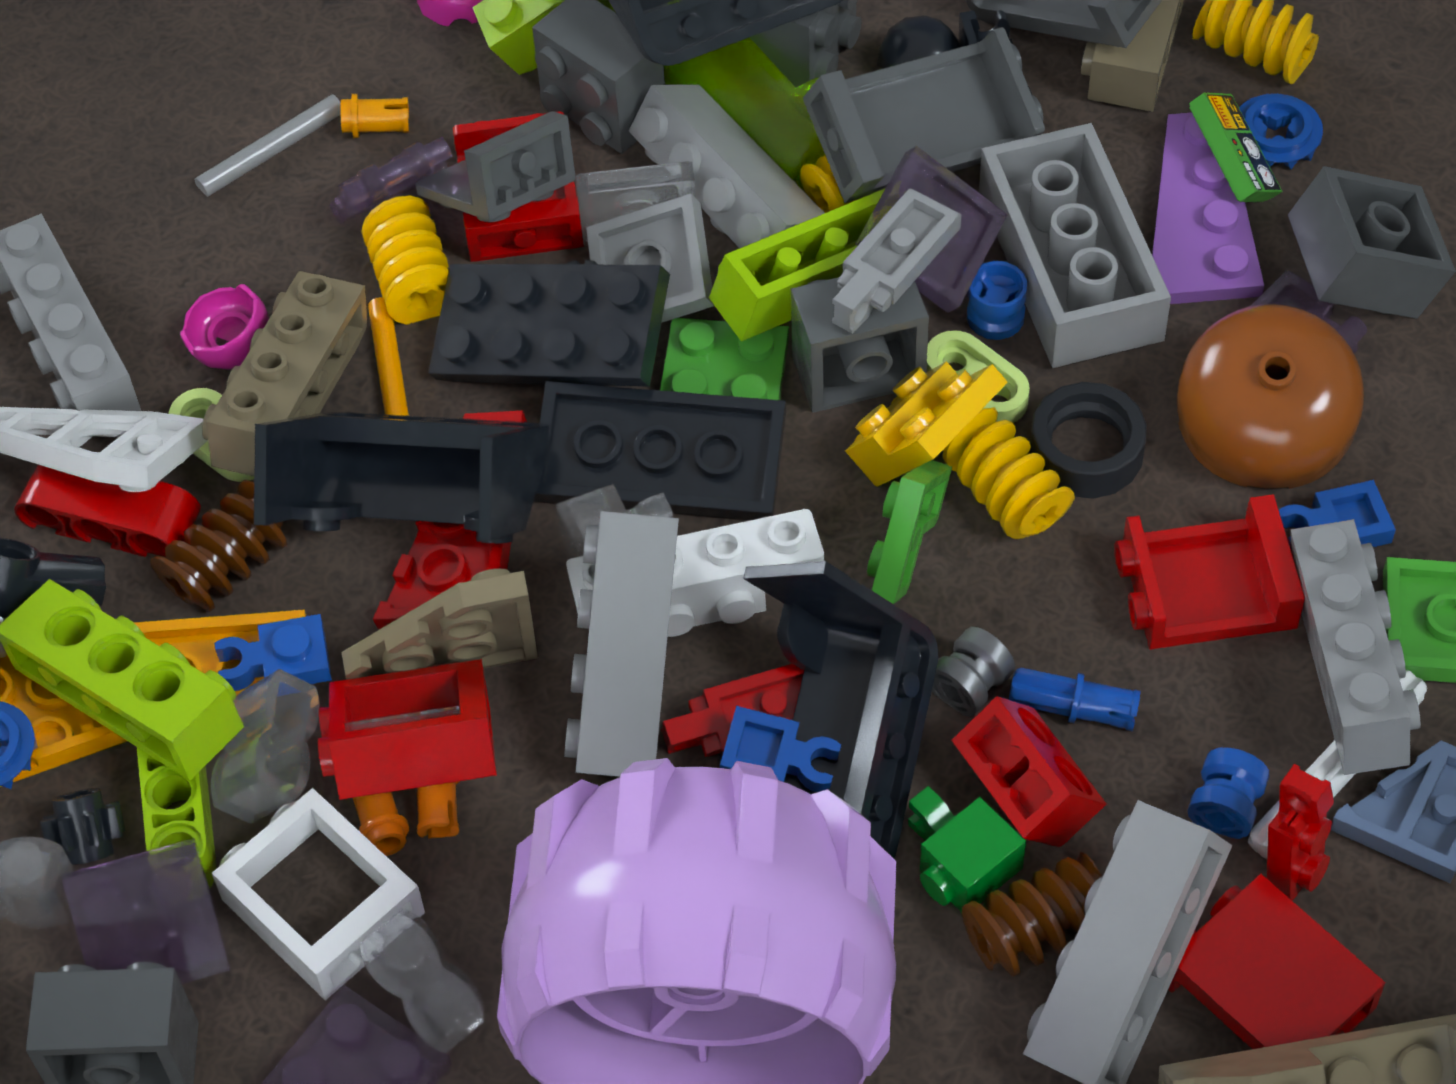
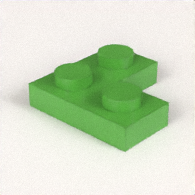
[867,460,952,604]

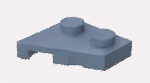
[1331,740,1456,883]

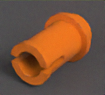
[417,781,460,839]
[353,792,409,856]

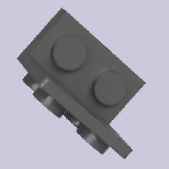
[415,111,576,222]

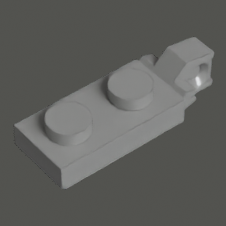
[832,188,962,334]

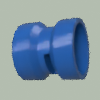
[967,261,1027,340]
[1187,747,1270,839]

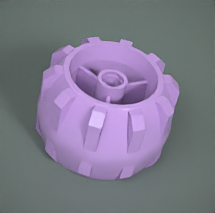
[497,758,896,1084]

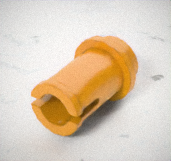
[341,94,409,138]

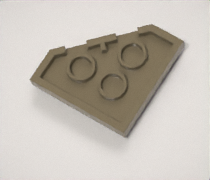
[341,569,538,679]

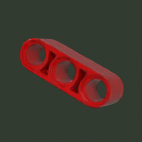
[14,464,201,557]

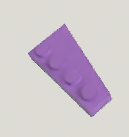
[1152,113,1264,304]

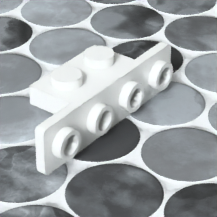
[566,509,824,637]

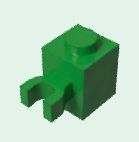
[908,786,1026,913]

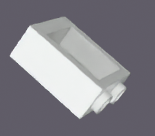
[212,788,425,1001]

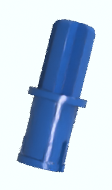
[1009,668,1141,731]

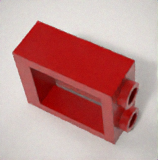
[318,659,497,800]

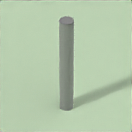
[194,94,341,197]

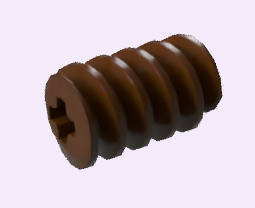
[150,480,288,613]
[962,852,1102,977]

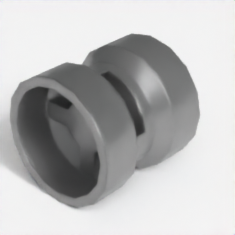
[932,627,1016,717]

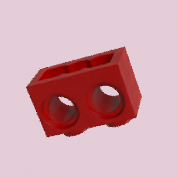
[952,696,1107,847]

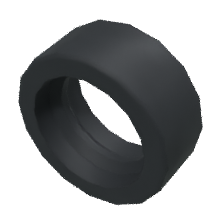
[1029,382,1147,499]

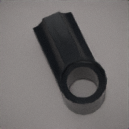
[0,538,106,618]

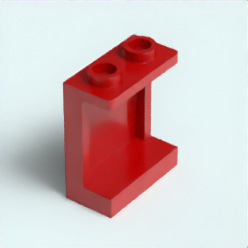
[453,111,584,262]
[1114,494,1305,650]
[1168,874,1386,1049]

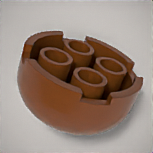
[1177,304,1364,489]

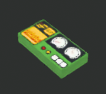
[1189,92,1283,202]

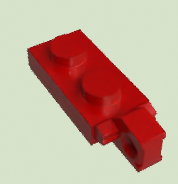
[661,664,804,757]
[1267,764,1334,901]

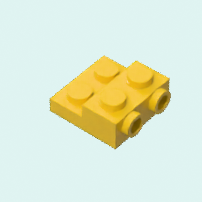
[845,361,1008,487]

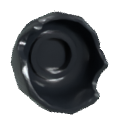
[877,15,960,69]

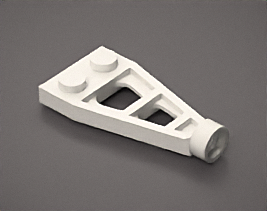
[0,407,208,492]

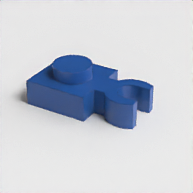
[1279,480,1396,550]
[214,614,332,692]
[719,706,841,792]

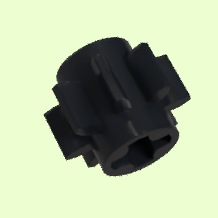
[40,788,126,865]

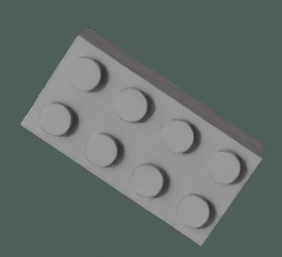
[979,123,1171,368]

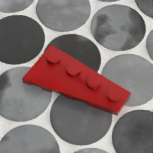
[373,411,527,629]

